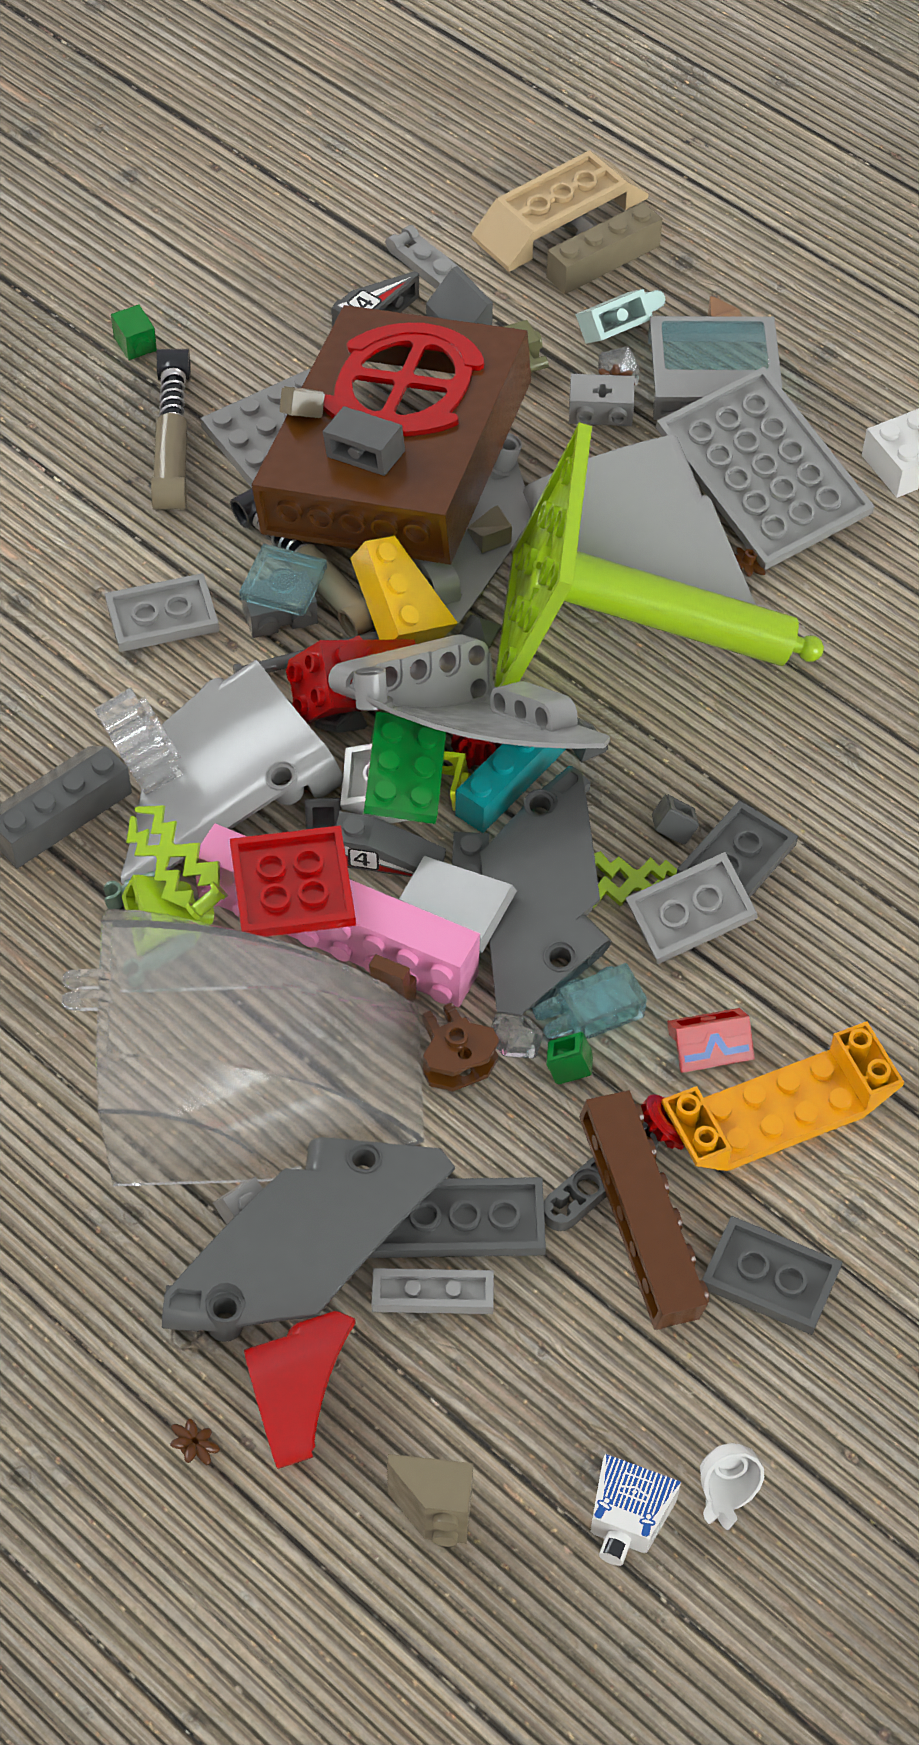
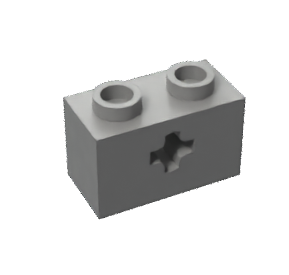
[569,374,634,426]

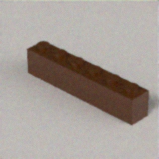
[579,1090,709,1330]

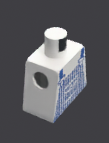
[590,1454,681,1566]

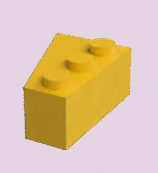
[350,536,458,644]

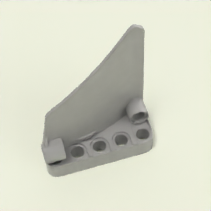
[121,660,343,885]

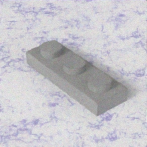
[372,1268,494,1314]

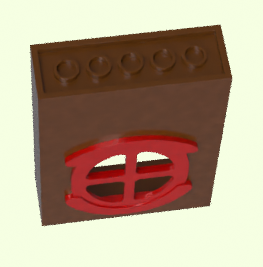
[251,305,531,565]

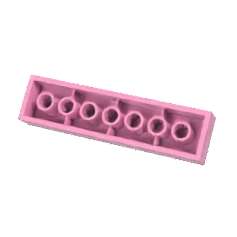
[196,823,480,1008]

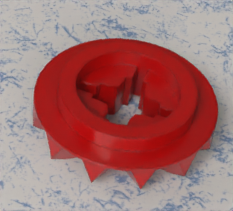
[641,1094,685,1150]

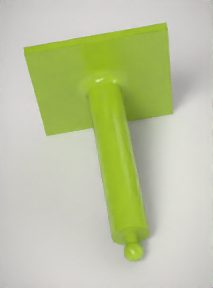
[494,422,824,687]

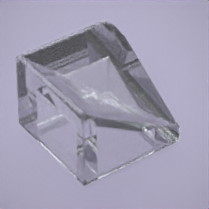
[598,346,640,385]
[491,1014,544,1058]

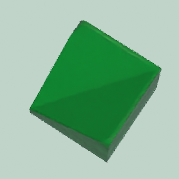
[546,1032,593,1084]

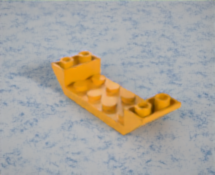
[661,1021,904,1171]

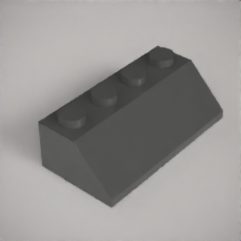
[0,746,132,869]

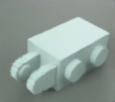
[575,289,666,344]

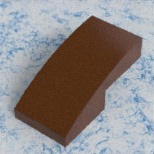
[369,954,416,1003]

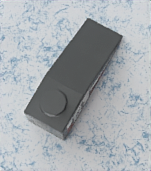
[331,271,419,327]
[336,811,446,877]

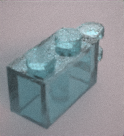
[533,963,647,1039]

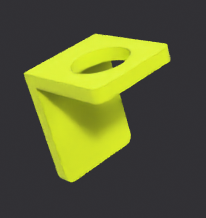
[442,751,471,811]

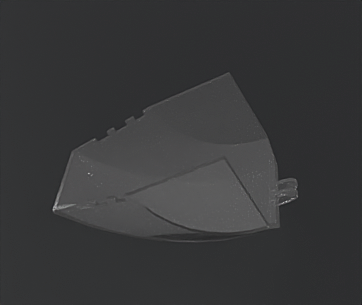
[62,909,424,1186]

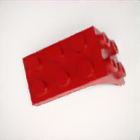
[286,639,416,725]

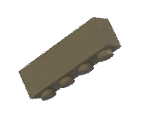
[546,202,663,294]

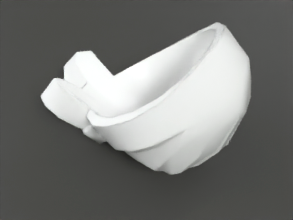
[700,1443,764,1530]

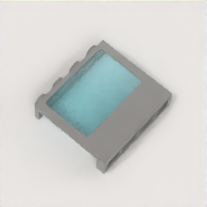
[648,316,783,420]

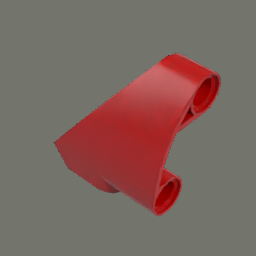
[244,1311,356,1469]

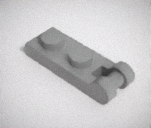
[385,225,464,289]

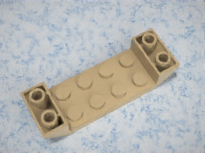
[471,150,648,272]

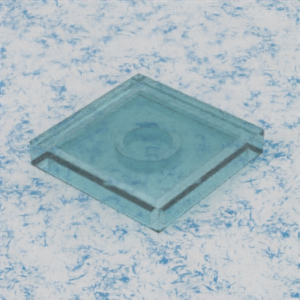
[239,543,327,617]

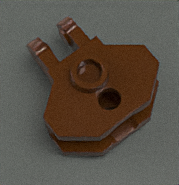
[421,1002,499,1092]

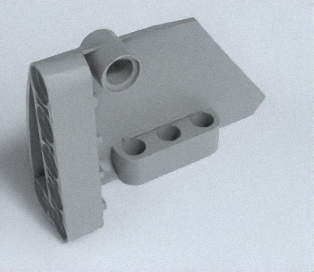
[523,435,756,605]

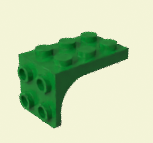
[363,711,446,824]

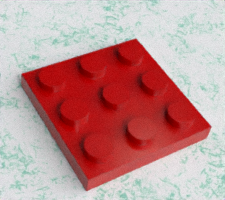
[230,825,356,940]

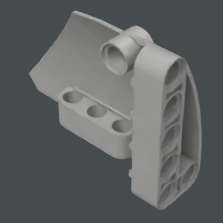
[328,634,610,749]

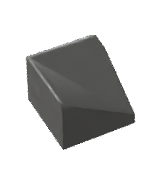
[652,794,699,844]

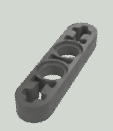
[544,1122,659,1231]

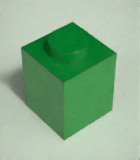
[111,304,157,361]

